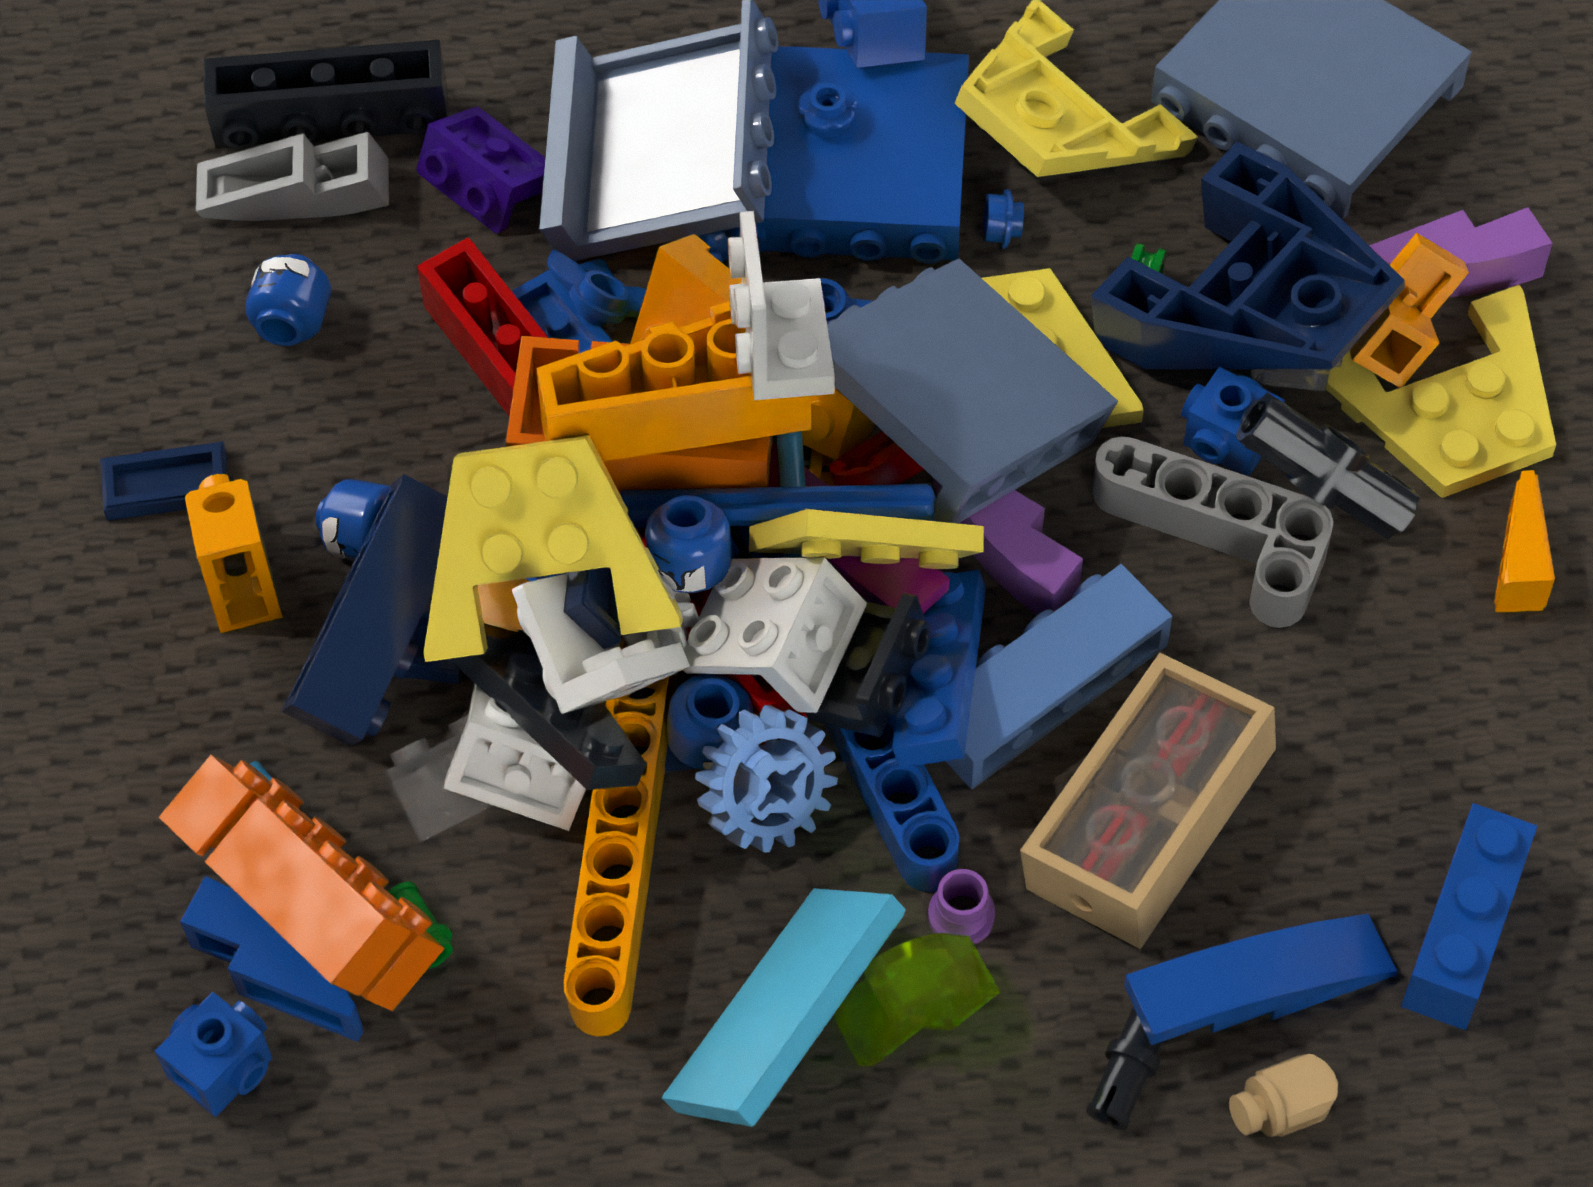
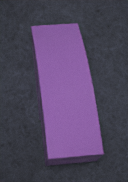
[1369,207,1553,297]
[932,478,1083,615]

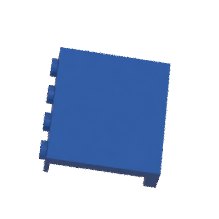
[723,46,969,263]

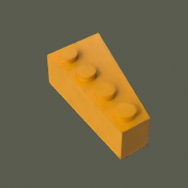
[630,234,875,460]
[536,301,811,462]

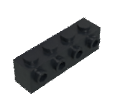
[204,39,449,149]

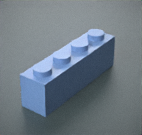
[946,564,1173,790]

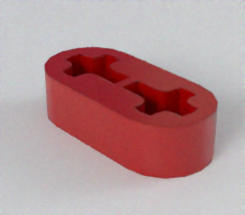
[829,431,924,486]

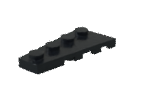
[450,623,646,790]

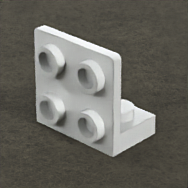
[728,211,835,400]
[683,557,867,713]
[512,573,690,714]
[444,684,586,831]

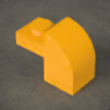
[1349,232,1469,388]

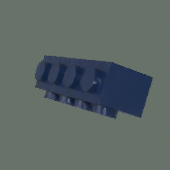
[281,474,448,745]

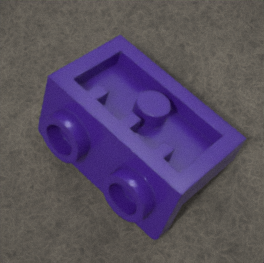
[417,106,546,234]

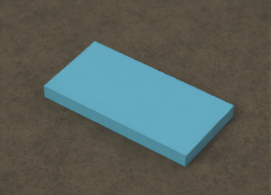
[661,888,906,1127]

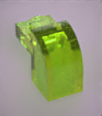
[833,933,1000,1066]

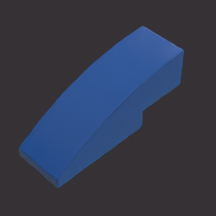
[180,876,364,1042]

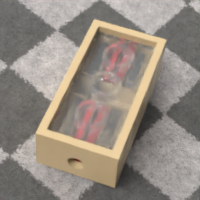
[1020,653,1276,949]

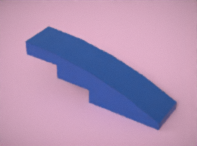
[1124,914,1397,1045]

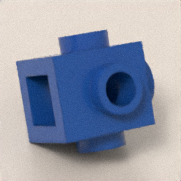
[1181,367,1285,477]
[154,991,272,1118]

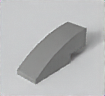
[196,132,389,221]

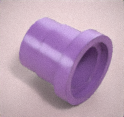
[928,869,995,947]

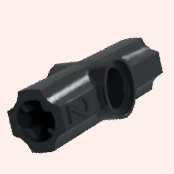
[1235,392,1421,540]

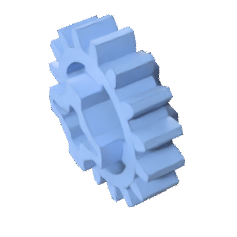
[695,705,838,852]

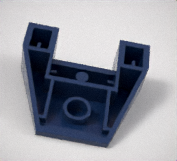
[1091,142,1405,369]

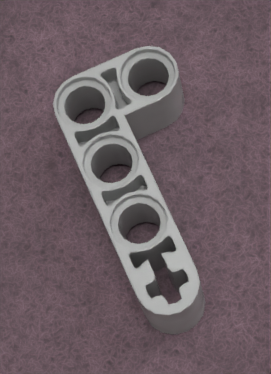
[1092,436,1333,628]

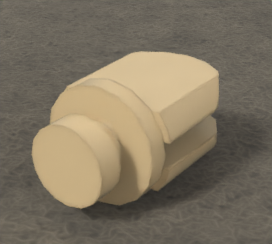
[1229,1054,1338,1137]

